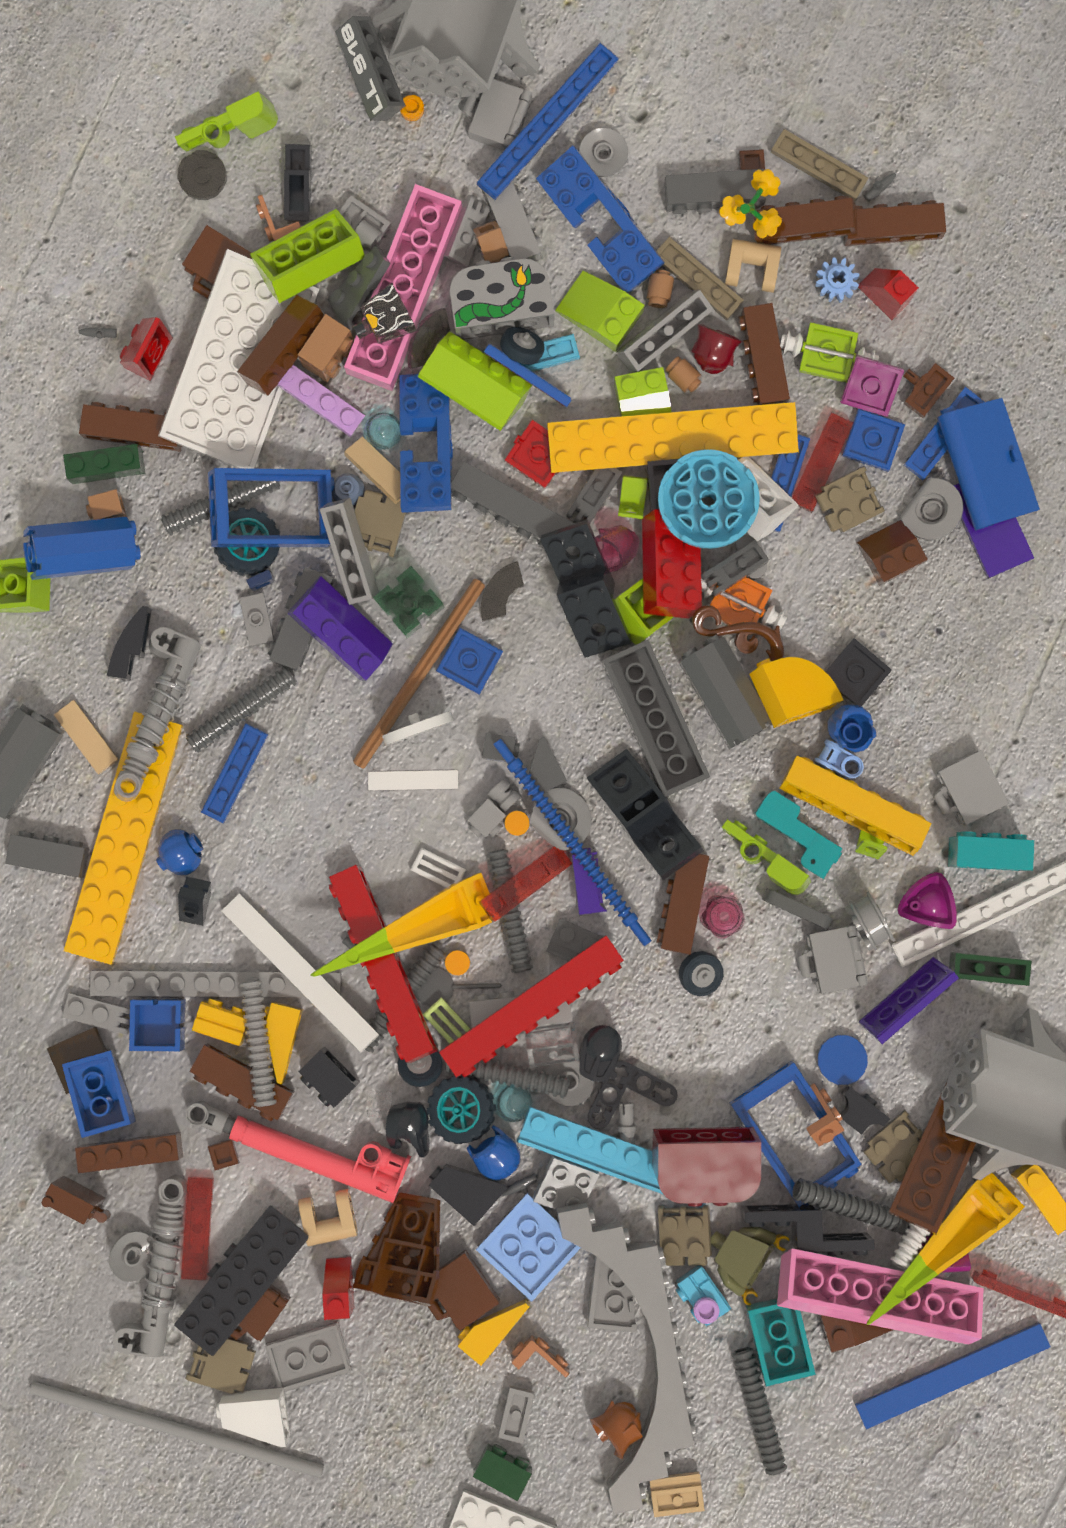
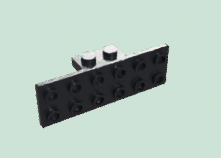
[174,1205,309,1356]

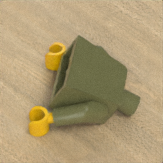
[711,1227,790,1306]

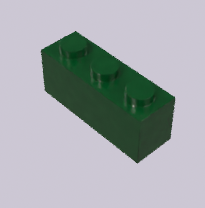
[63,444,146,484]
[949,952,1032,986]

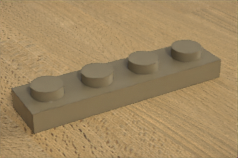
[770,129,868,201]
[657,236,744,321]

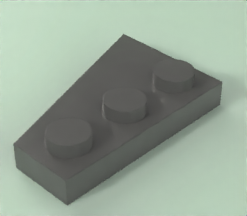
[327,245,391,330]

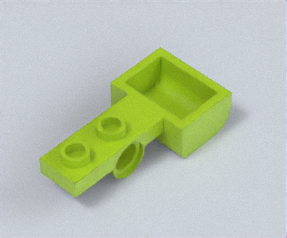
[175,91,278,152]
[722,819,811,895]

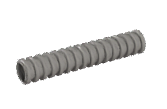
[240,980,277,1107]

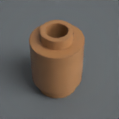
[646,270,674,308]
[665,356,702,393]

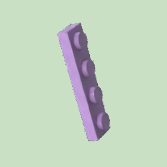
[277,365,365,437]

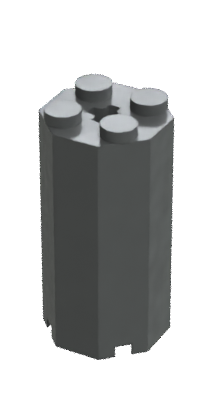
[679,635,772,749]
[0,704,65,819]

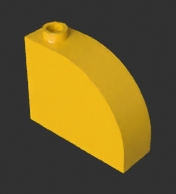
[749,657,843,728]

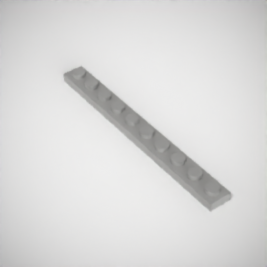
[90,970,341,997]

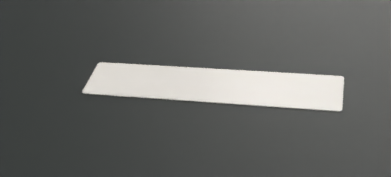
[368,770,458,790]

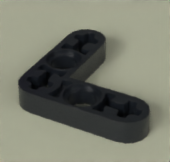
[588,1060,678,1129]

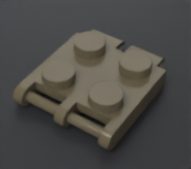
[815,466,885,532]
[355,490,406,557]
[863,1110,923,1184]
[658,1205,712,1266]
[185,1337,256,1394]

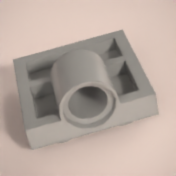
[339,195,391,263]
[532,1155,600,1209]

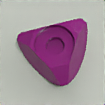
[897,872,957,929]

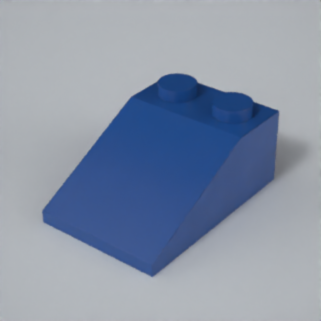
[62,1050,136,1138]

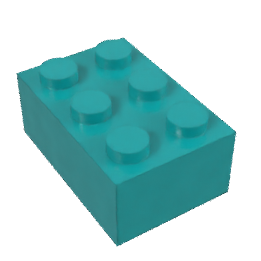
[948,831,1034,871]
[745,1298,816,1387]

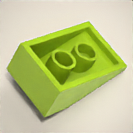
[555,271,645,352]
[614,367,671,417]
[0,557,51,613]
[615,578,674,645]

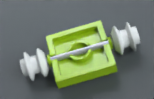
[780,322,879,383]

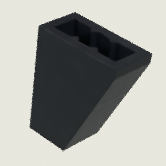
[429,1164,508,1226]

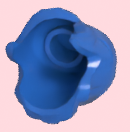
[827,705,877,753]
[467,1125,521,1180]

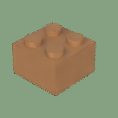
[298,314,354,382]

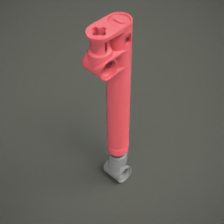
[186,1101,411,1203]

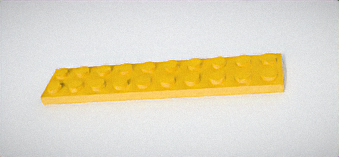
[547,402,799,473]
[64,711,183,965]

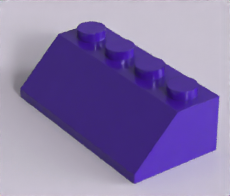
[287,576,393,681]

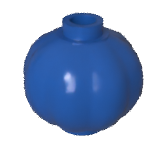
[156,829,204,876]

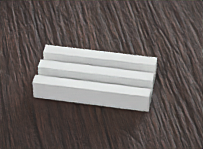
[411,848,466,888]

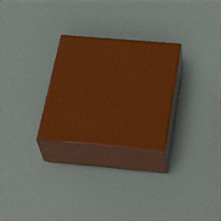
[739,149,765,170]
[208,1139,240,1171]

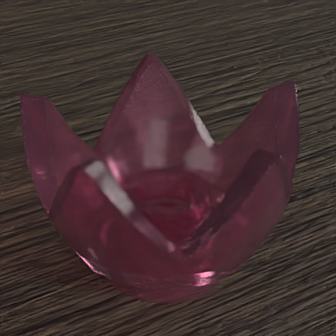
[700,895,745,939]

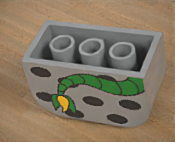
[450,257,554,340]

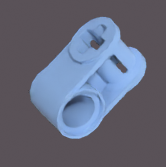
[814,739,864,780]

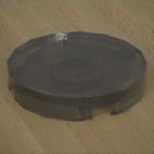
[177,150,227,200]

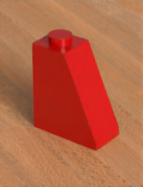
[858,268,919,320]
[322,1256,355,1320]

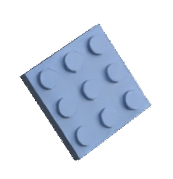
[476,1192,581,1302]

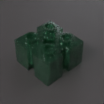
[373,566,445,639]

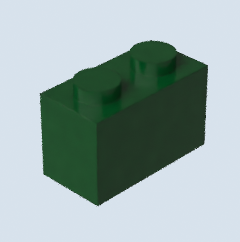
[473,1444,532,1501]

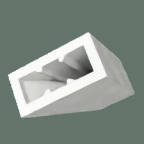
[216,1388,290,1447]

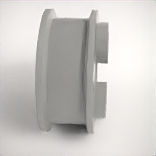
[846,891,895,951]

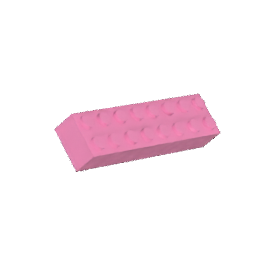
[344,184,462,391]
[777,1249,984,1345]

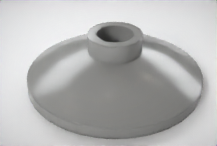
[579,128,628,177]
[546,1056,594,1106]
[109,1231,153,1282]

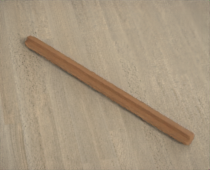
[353,579,485,769]

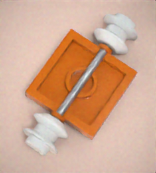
[701,571,787,635]

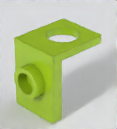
[618,475,648,519]
[855,830,887,860]

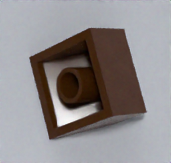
[857,520,928,586]

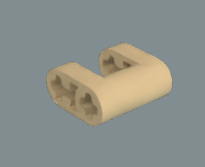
[725,239,781,293]
[298,1189,358,1247]

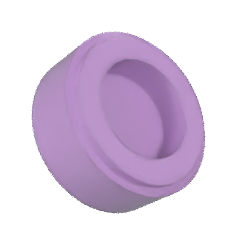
[693,1297,719,1324]

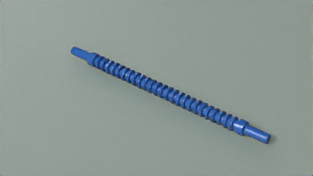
[493,739,652,946]

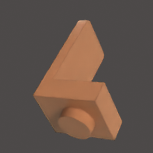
[256,195,301,242]
[806,1083,844,1147]
[511,1335,570,1377]

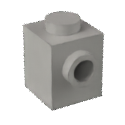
[467,799,506,838]

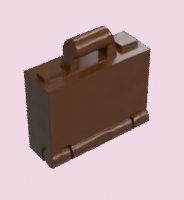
[182,225,252,299]
[41,1176,111,1225]
[428,1250,501,1331]
[230,1284,290,1342]

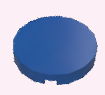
[817,1035,868,1085]

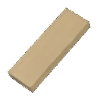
[344,437,401,504]
[54,700,119,775]

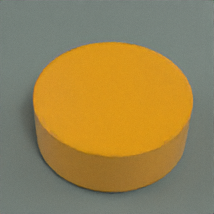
[400,95,424,121]
[505,811,530,836]
[445,950,470,975]

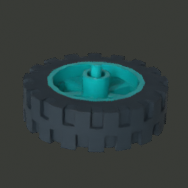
[213,507,280,576]
[426,1076,496,1144]

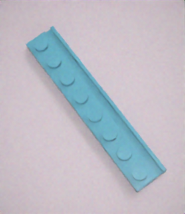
[517,1106,706,1208]

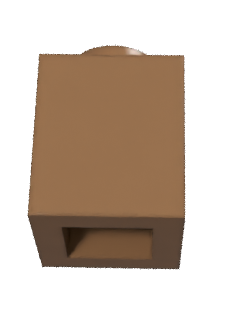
[473,220,509,263]
[86,489,127,520]

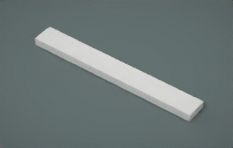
[890,860,1066,967]
[221,893,379,1053]

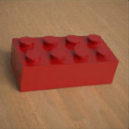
[642,509,702,619]

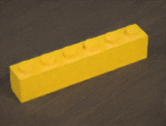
[779,756,932,856]

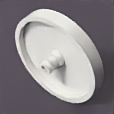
[382,712,454,746]

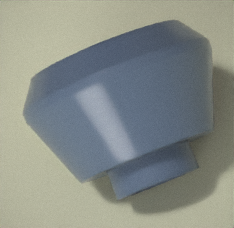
[332,473,365,506]

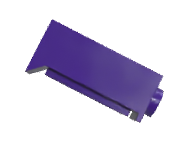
[572,848,607,915]

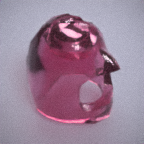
[595,525,639,572]

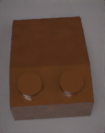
[819,1315,893,1353]

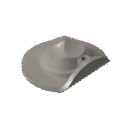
[900,477,963,540]
[530,788,592,850]

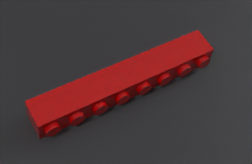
[329,865,438,1063]
[439,935,624,1078]

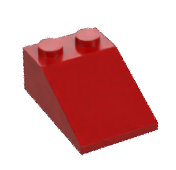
[120,317,173,381]

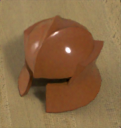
[590,1400,643,1459]

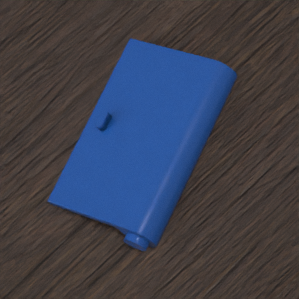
[937,398,1040,531]

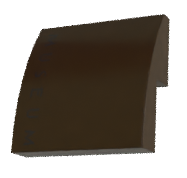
[47,1027,107,1094]

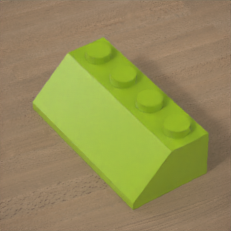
[250,209,365,303]
[418,331,532,431]

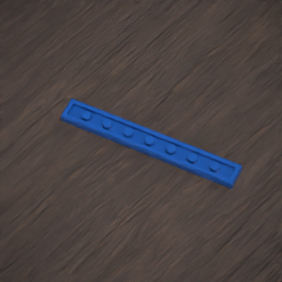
[476,43,619,200]
[855,1322,1051,1430]

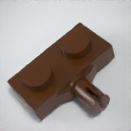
[903,363,955,418]

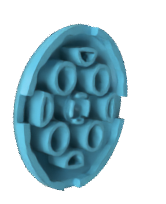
[658,450,760,549]

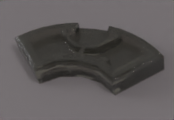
[407,308,450,369]
[481,561,524,622]

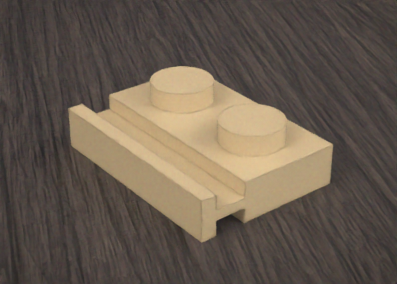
[650,1471,705,1517]

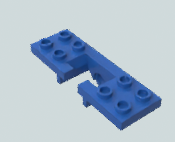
[536,146,665,294]
[399,374,453,513]

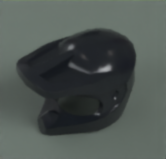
[579,1025,622,1082]
[386,1101,430,1158]

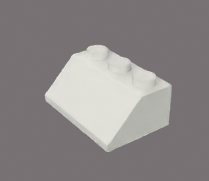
[738,457,798,541]

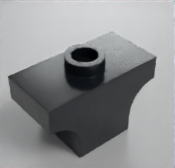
[178,877,211,926]
[841,1085,890,1135]

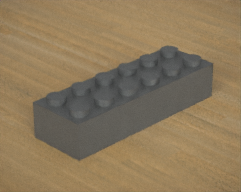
[602,640,710,797]

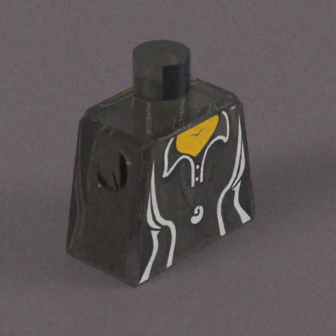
[352,283,416,343]

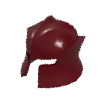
[691,324,742,374]

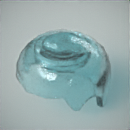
[363,412,401,450]
[493,1084,533,1122]

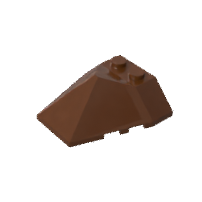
[353,1192,440,1307]

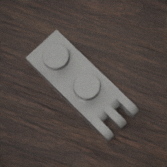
[444,195,490,267]
[62,993,130,1034]

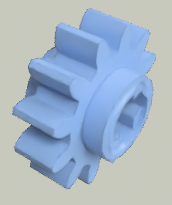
[815,257,860,303]

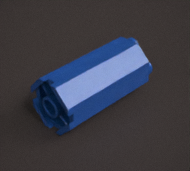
[23,517,141,580]

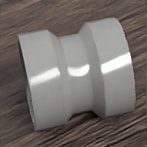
[487,778,522,813]

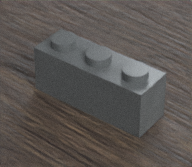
[5,831,89,878]

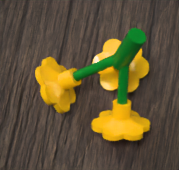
[719,169,782,238]

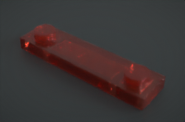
[792,412,854,513]
[479,846,572,922]
[181,1176,214,1281]
[972,1269,1066,1319]

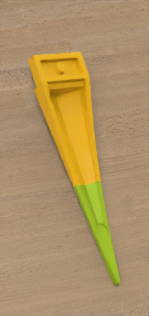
[310,873,500,977]
[867,1173,1025,1325]

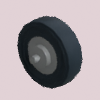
[500,327,545,365]
[679,951,724,996]
[397,1051,443,1087]

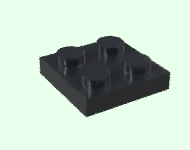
[825,638,892,706]

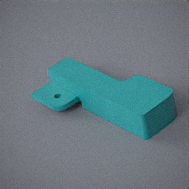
[754,791,842,879]

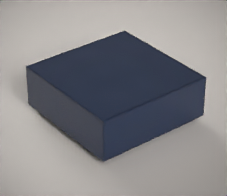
[246,570,275,591]

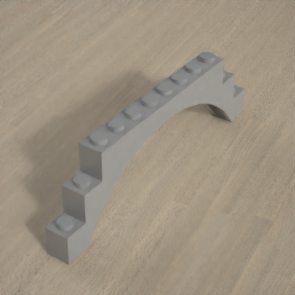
[556,1202,697,1514]

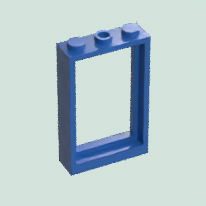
[208,468,334,547]
[729,1061,862,1207]

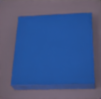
[842,409,905,472]
[436,628,503,695]

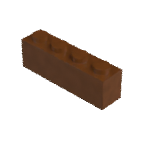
[754,196,857,245]
[844,200,946,246]
[237,295,324,396]
[738,303,790,405]
[79,402,182,452]
[656,854,710,955]
[189,1043,295,1121]
[75,1132,184,1174]

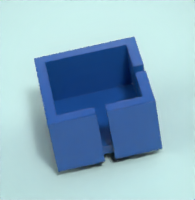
[129,999,186,1052]

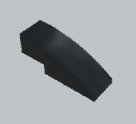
[284,144,312,221]
[107,606,152,681]

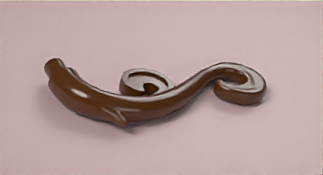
[692,605,784,661]

